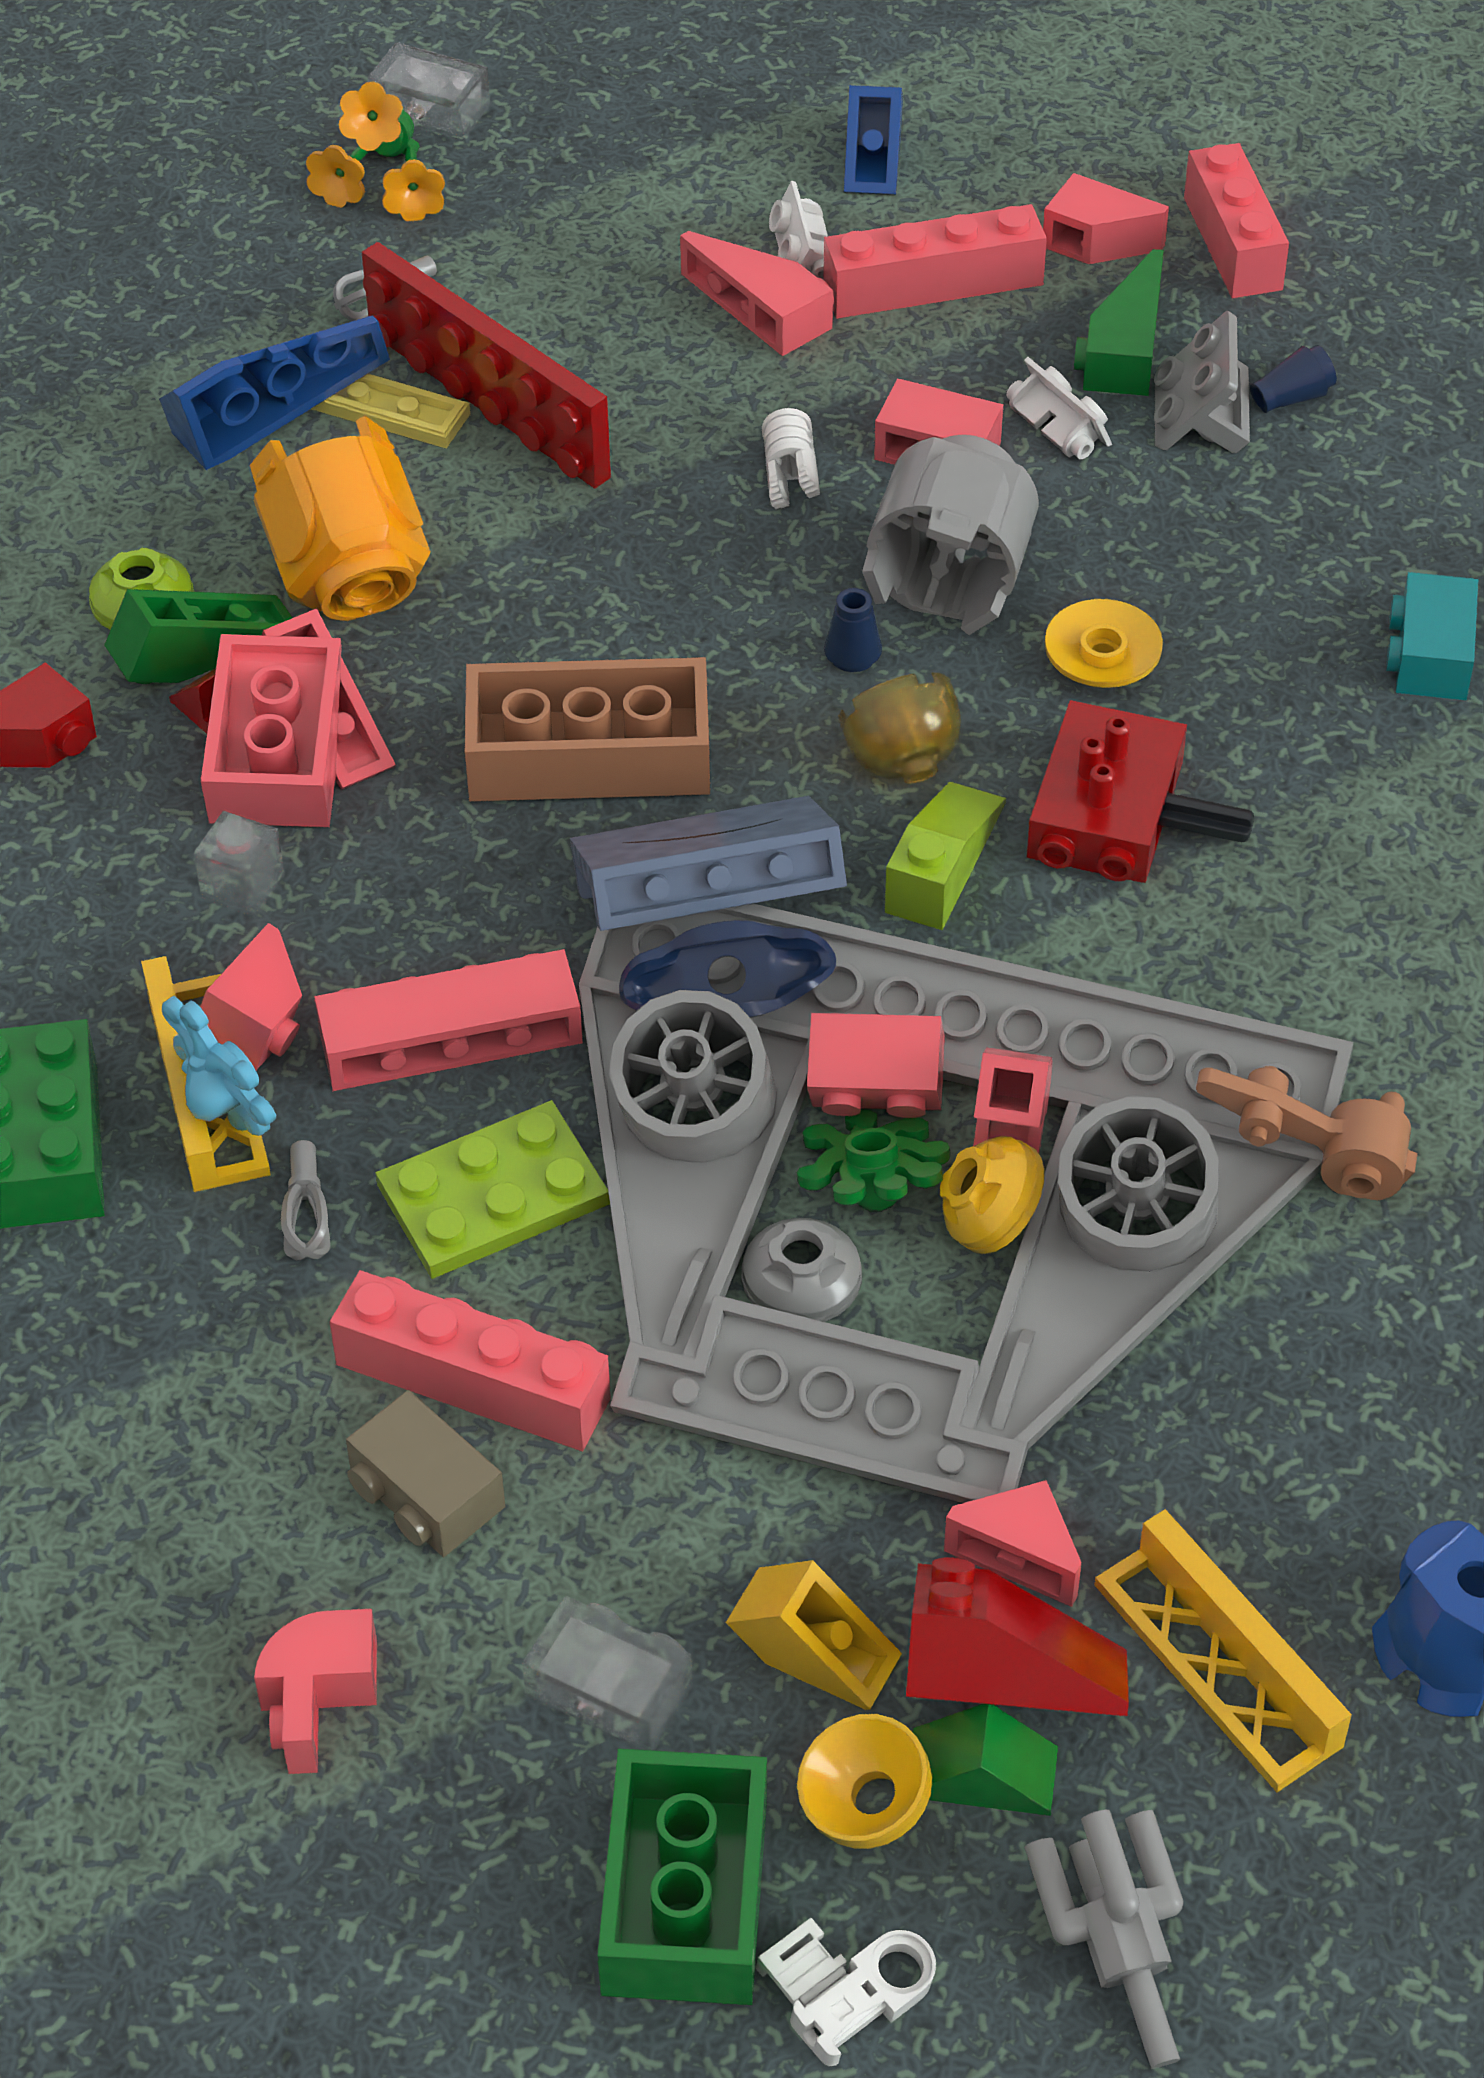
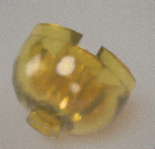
[838,672,961,784]

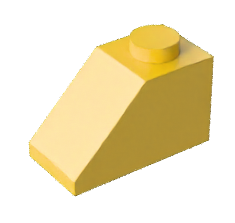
[726,1560,902,1710]

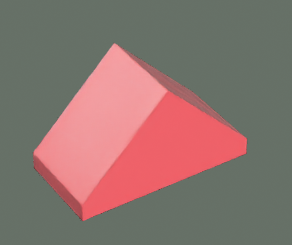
[944,1480,1082,1607]

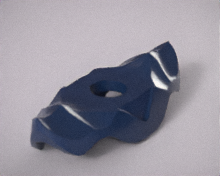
[619,920,836,1018]

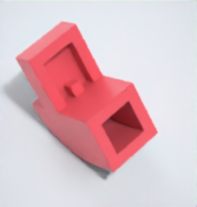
[973,1047,1052,1154]
[254,1609,377,1774]

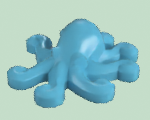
[162,996,276,1136]

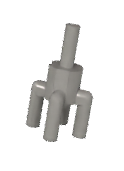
[1024,1810,1183,2069]

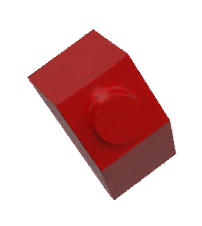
[0,662,97,768]

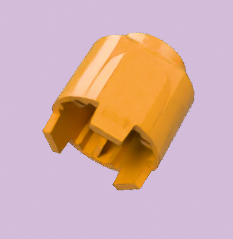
[250,416,431,621]

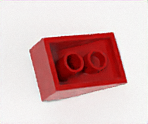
[906,1557,1129,1716]

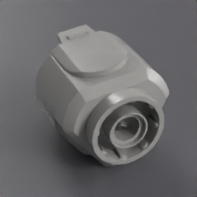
[862,435,1039,635]

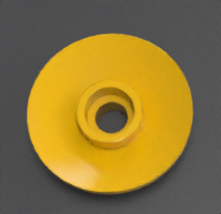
[1045,599,1163,688]

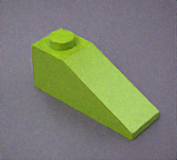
[885,782,1006,930]

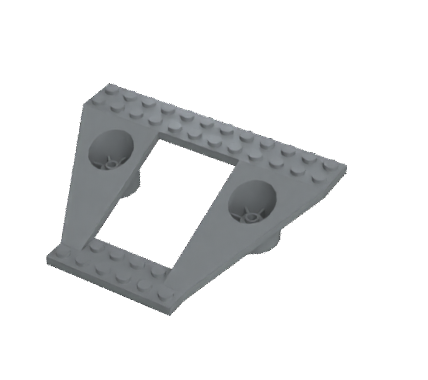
[579,903,1353,1503]

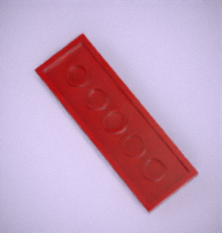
[361,242,611,489]

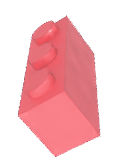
[1184,143,1289,298]

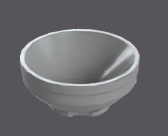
[741,1218,862,1322]

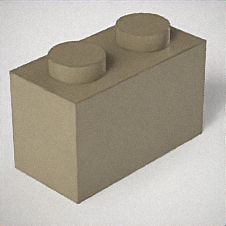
[346,1389,506,1558]

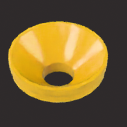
[940,1136,1044,1254]
[797,1714,932,1849]

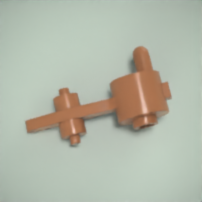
[1196,1066,1418,1201]

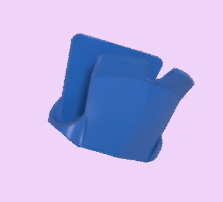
[1372,1520,1484,1717]

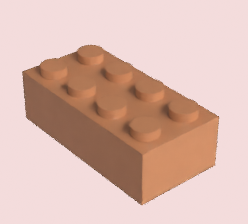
[465,657,710,801]

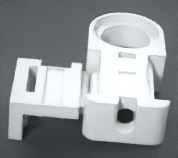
[756,1918,936,2066]

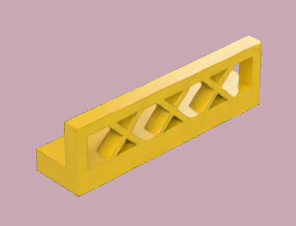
[141,956,271,1192]
[1094,1509,1352,1792]

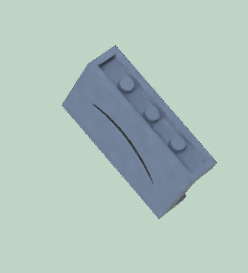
[570,796,847,931]

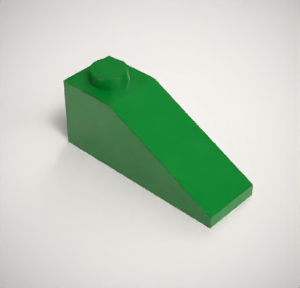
[1074,249,1164,396]
[104,589,293,684]

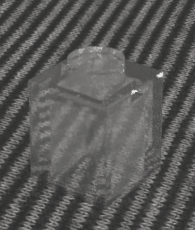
[194,811,285,917]

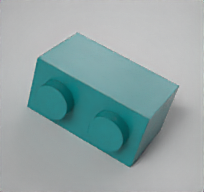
[1386,572,1478,700]

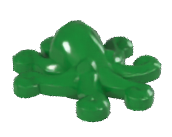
[796,1109,950,1212]

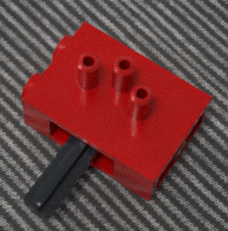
[1027,700,1254,883]

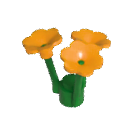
[306,81,445,221]

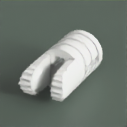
[762,408,820,509]

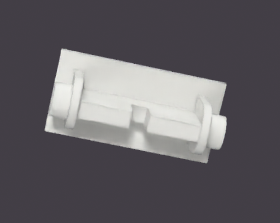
[769,181,828,279]
[1007,357,1112,459]

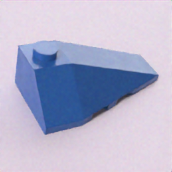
[159,315,390,470]

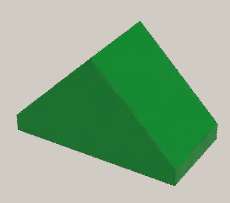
[913,1704,1058,1816]

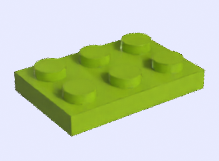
[375,1100,610,1279]

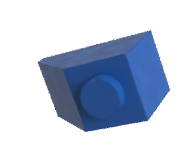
[844,85,903,195]

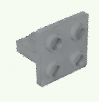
[1154,311,1250,453]

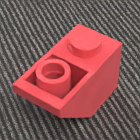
[1043,173,1169,264]

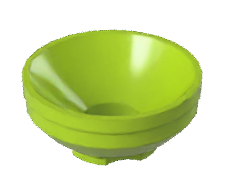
[89,548,194,630]

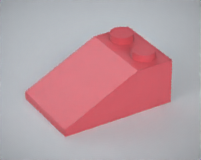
[201,634,342,827]

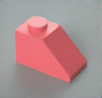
[200,923,302,1071]

